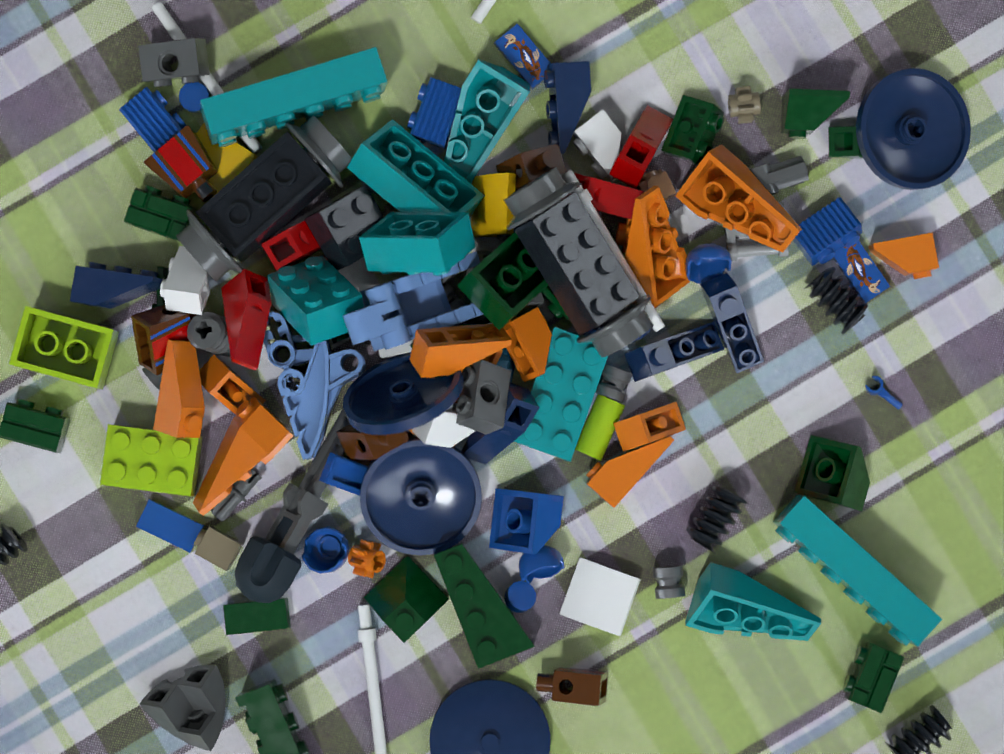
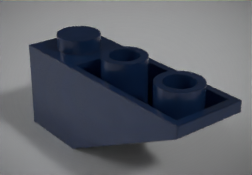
[544,61,591,154]
[70,262,163,309]
[700,273,764,373]
[625,322,725,382]
[461,382,540,465]

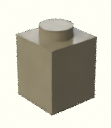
[194,526,244,571]

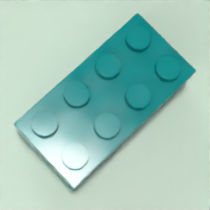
[347,119,485,218]
[513,327,608,462]

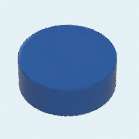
[179,82,210,113]
[504,581,536,613]

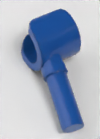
[865,376,903,410]

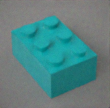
[359,212,476,276]
[267,255,364,346]

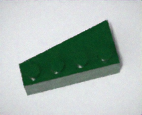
[434,543,535,669]
[235,679,310,754]

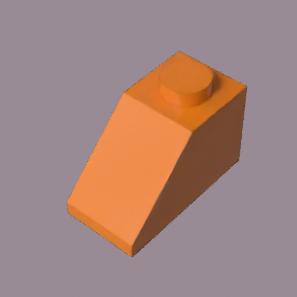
[868,233,939,280]
[503,307,552,382]
[199,355,266,415]
[613,401,686,452]

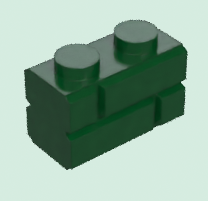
[124,185,196,242]
[0,398,70,453]
[843,642,904,713]

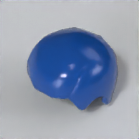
[686,243,732,284]
[302,527,349,574]
[518,545,565,583]

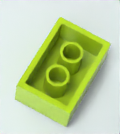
[9,306,119,390]
[100,424,203,497]

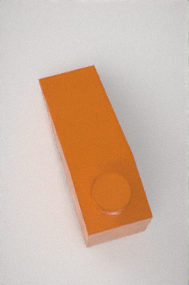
[410,324,512,378]
[153,340,205,438]
[586,436,674,508]

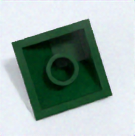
[781,88,850,139]
[794,435,870,511]
[364,555,449,643]

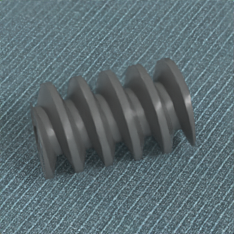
[187,311,231,357]

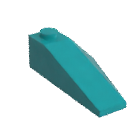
[444,59,530,184]
[685,562,821,641]

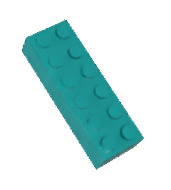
[200,47,388,147]
[773,495,942,647]

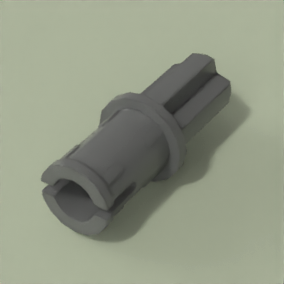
[211,469,262,521]

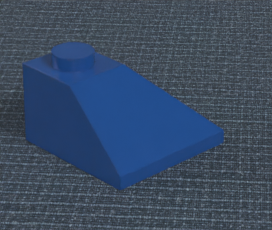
[489,488,564,555]

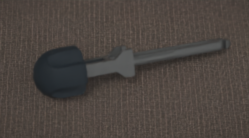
[235,409,350,603]

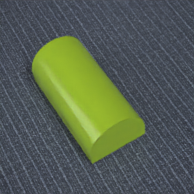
[575,394,625,461]

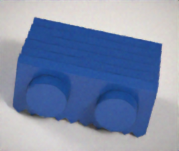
[407,77,461,149]
[119,87,187,152]
[793,197,862,266]

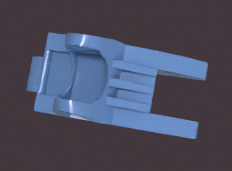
[343,251,483,351]
[264,312,366,460]

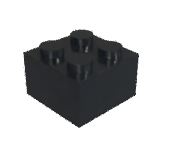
[304,185,384,270]

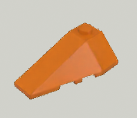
[675,144,802,253]
[625,186,690,308]
[193,396,294,516]

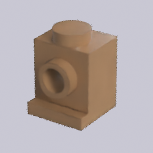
[636,169,676,200]

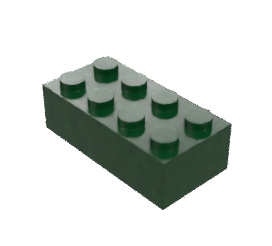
[457,217,548,331]

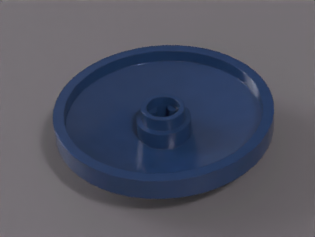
[856,68,971,190]
[343,352,464,435]
[360,437,482,555]
[430,679,551,754]

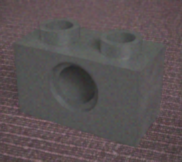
[138,38,210,87]
[456,360,511,435]

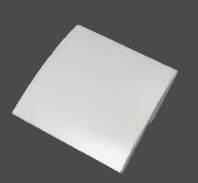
[560,557,641,636]

